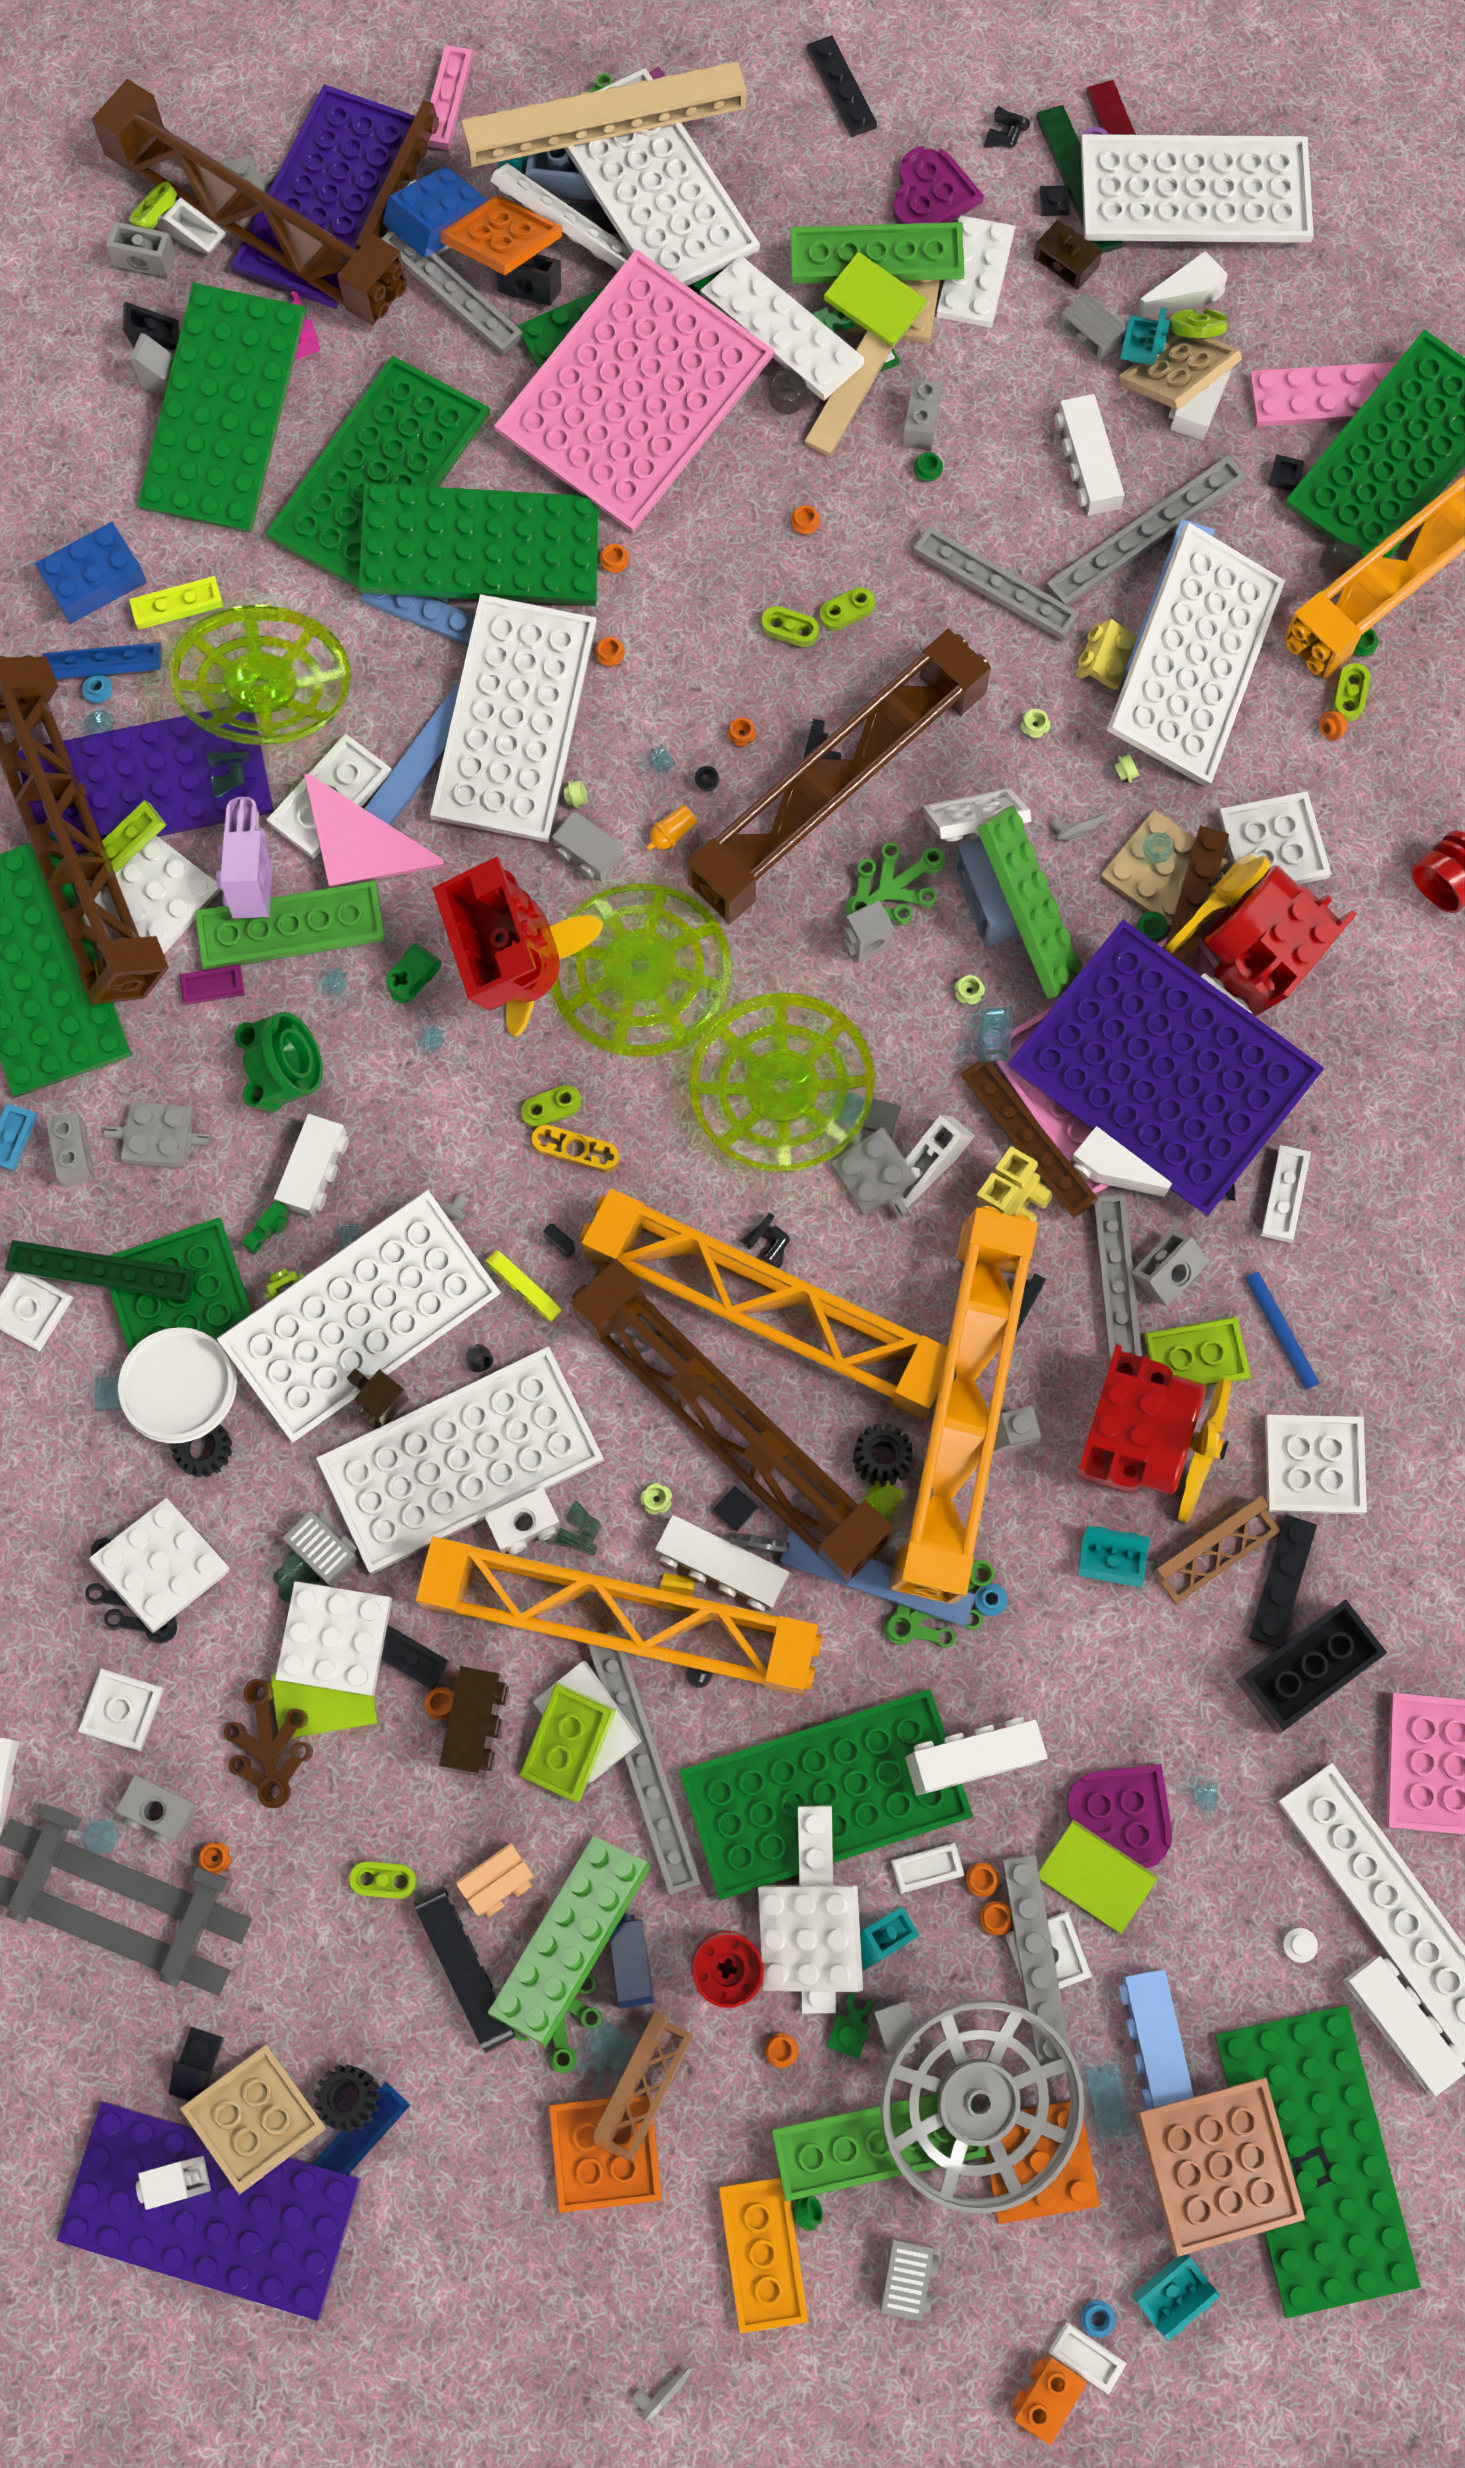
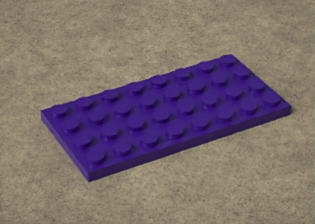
[231,84,415,309]
[17,702,274,854]
[56,2101,362,2321]

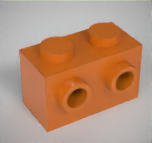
[1010,2353,1087,2446]

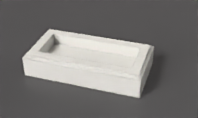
[891,1843,965,1894]
[1048,2321,1127,2395]

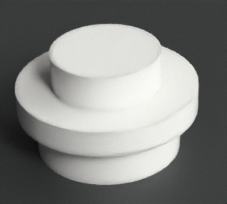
[1283,1928,1318,1963]

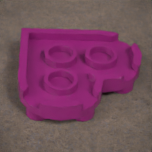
[893,146,984,224]
[1066,1764,1172,1869]

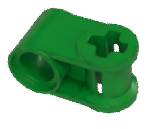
[386,943,442,1003]

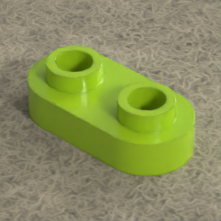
[129,182,177,229]
[820,587,875,631]
[762,606,819,647]
[1333,663,1371,722]
[521,1085,582,1129]
[349,1862,418,1899]

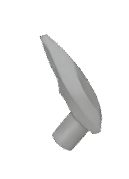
[1050,813,1108,840]
[409,1193,469,1220]
[631,2367,691,2421]

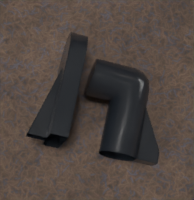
[984,106,1030,148]
[740,1212,790,1269]

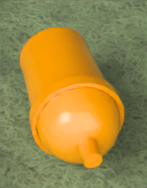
[646,804,698,851]

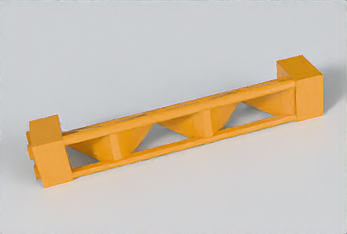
[1284,474,1465,680]
[580,1188,948,1421]
[889,1206,1038,1604]
[416,1536,823,1696]

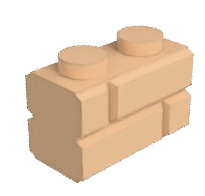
[455,1843,535,1918]

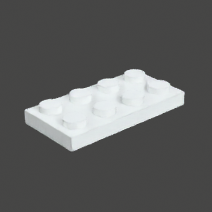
[936,215,1015,328]
[267,734,392,860]

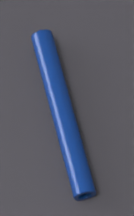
[1245,1272,1320,1390]

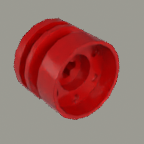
[1411,830,1465,913]
[691,1930,764,2008]

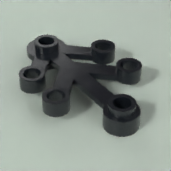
[85,1538,177,1644]

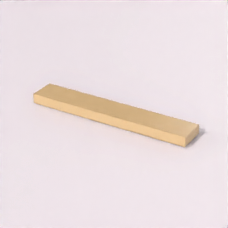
[805,331,892,457]

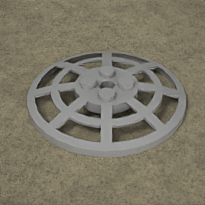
[880,2000,1084,2214]

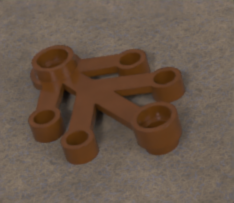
[224,1679,313,1808]

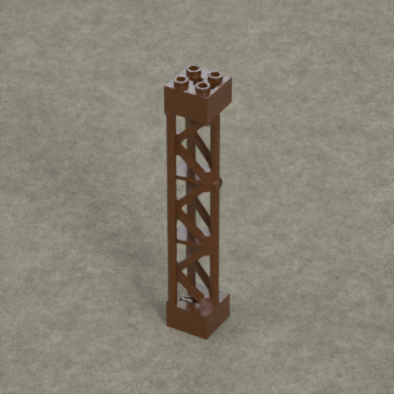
[0,655,169,1004]
[570,1259,894,1584]

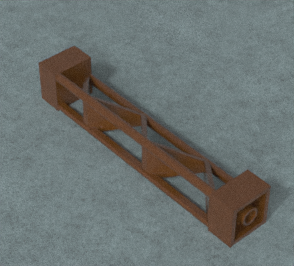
[92,79,407,326]
[686,628,991,925]

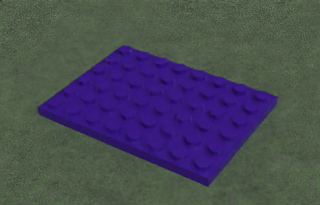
[1007,919,1324,1217]

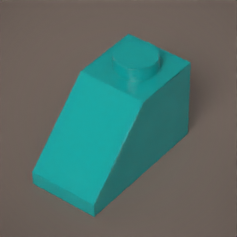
[860,1906,920,1971]

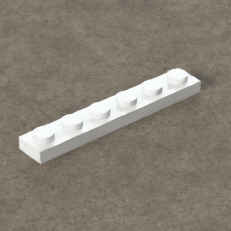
[490,163,632,272]
[798,1805,836,2014]

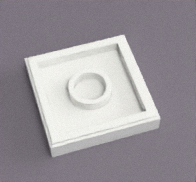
[0,1274,73,1352]
[78,1668,164,1752]
[1004,1912,1092,1989]

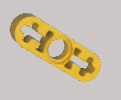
[532,1125,620,1173]

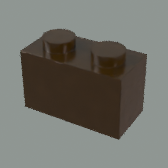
[1033,220,1102,290]
[347,1368,409,1428]

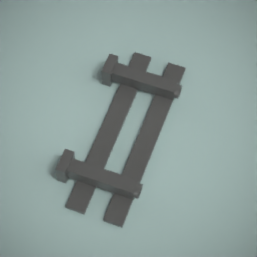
[0,1804,252,1996]

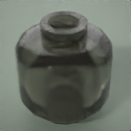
[769,370,806,415]
[1318,540,1362,580]

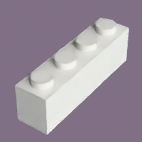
[1055,394,1125,516]
[655,1515,790,1612]
[905,1717,1048,1796]
[1343,1956,1465,2097]

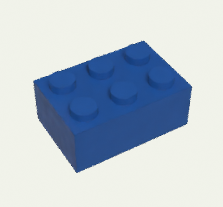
[383,166,487,258]
[34,521,147,624]

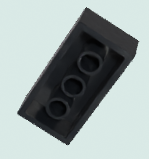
[1235,1599,1387,1735]

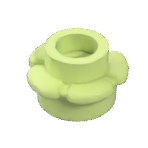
[1021,709,1050,738]
[1114,754,1139,783]
[564,780,588,809]
[955,975,985,1005]
[640,1483,672,1515]

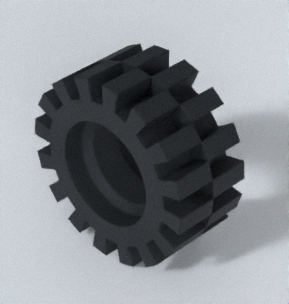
[853,1423,913,1487]
[171,1424,232,1478]
[314,2065,381,2133]

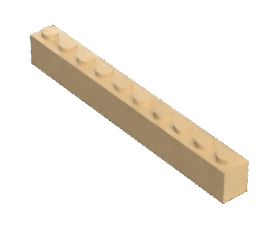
[461,62,747,167]

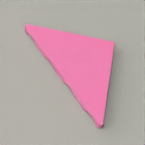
[304,774,444,888]

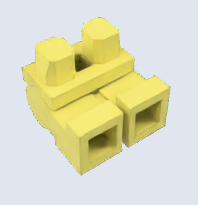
[977,1146,1053,1222]

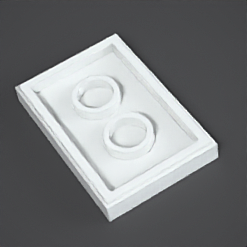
[533,1661,642,1782]

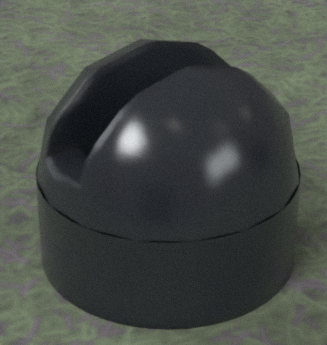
[695,766,720,791]
[466,1344,493,1372]
[686,1667,713,1688]

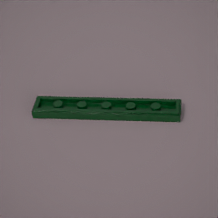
[1036,105,1123,254]
[5,1240,196,1302]

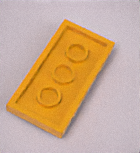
[719,2177,809,2334]

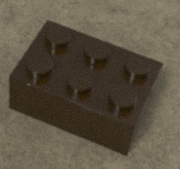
[439,1666,509,1778]

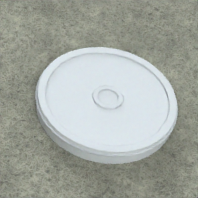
[118,1328,237,1443]

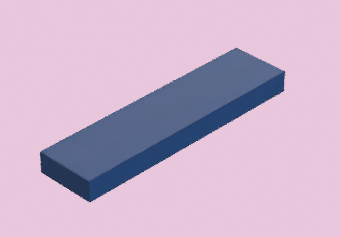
[42,642,162,679]

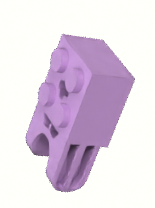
[216,797,273,919]

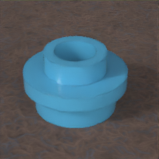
[82,675,113,704]
[975,1583,1008,1616]
[1080,2300,1116,2338]

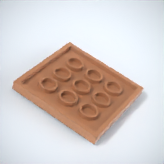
[1135,2078,1306,2257]

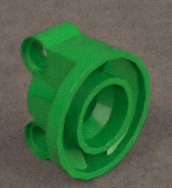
[234,1012,323,1113]

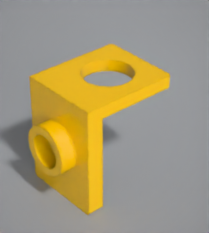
[658,1573,695,1613]

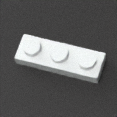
[1260,1145,1311,1243]

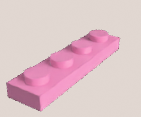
[428,45,473,151]

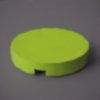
[1169,308,1228,338]

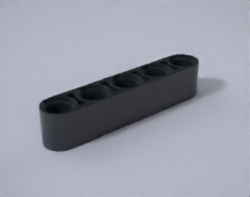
[413,1886,516,2053]

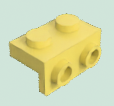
[1076,619,1137,690]

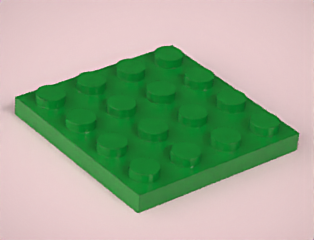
[110,1217,253,1353]

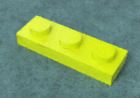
[129,576,224,630]

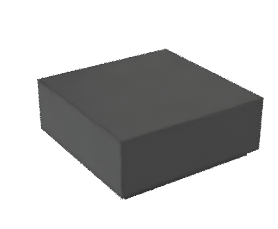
[862,1098,901,1137]

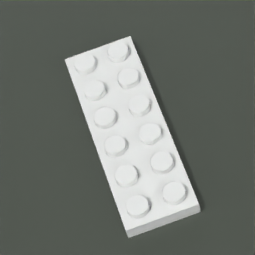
[700,256,864,401]

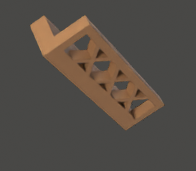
[1153,1496,1280,1605]
[593,2010,693,2162]

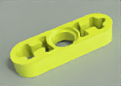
[485,1250,562,1323]

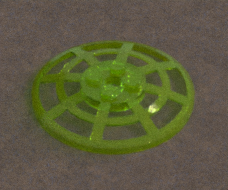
[169,605,351,745]
[551,883,732,1057]
[688,992,875,1173]

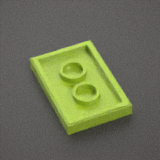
[824,252,928,348]
[1143,1317,1252,1387]
[271,1674,378,1739]
[519,1683,617,1803]
[1039,1820,1158,1934]

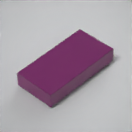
[179,964,245,1005]

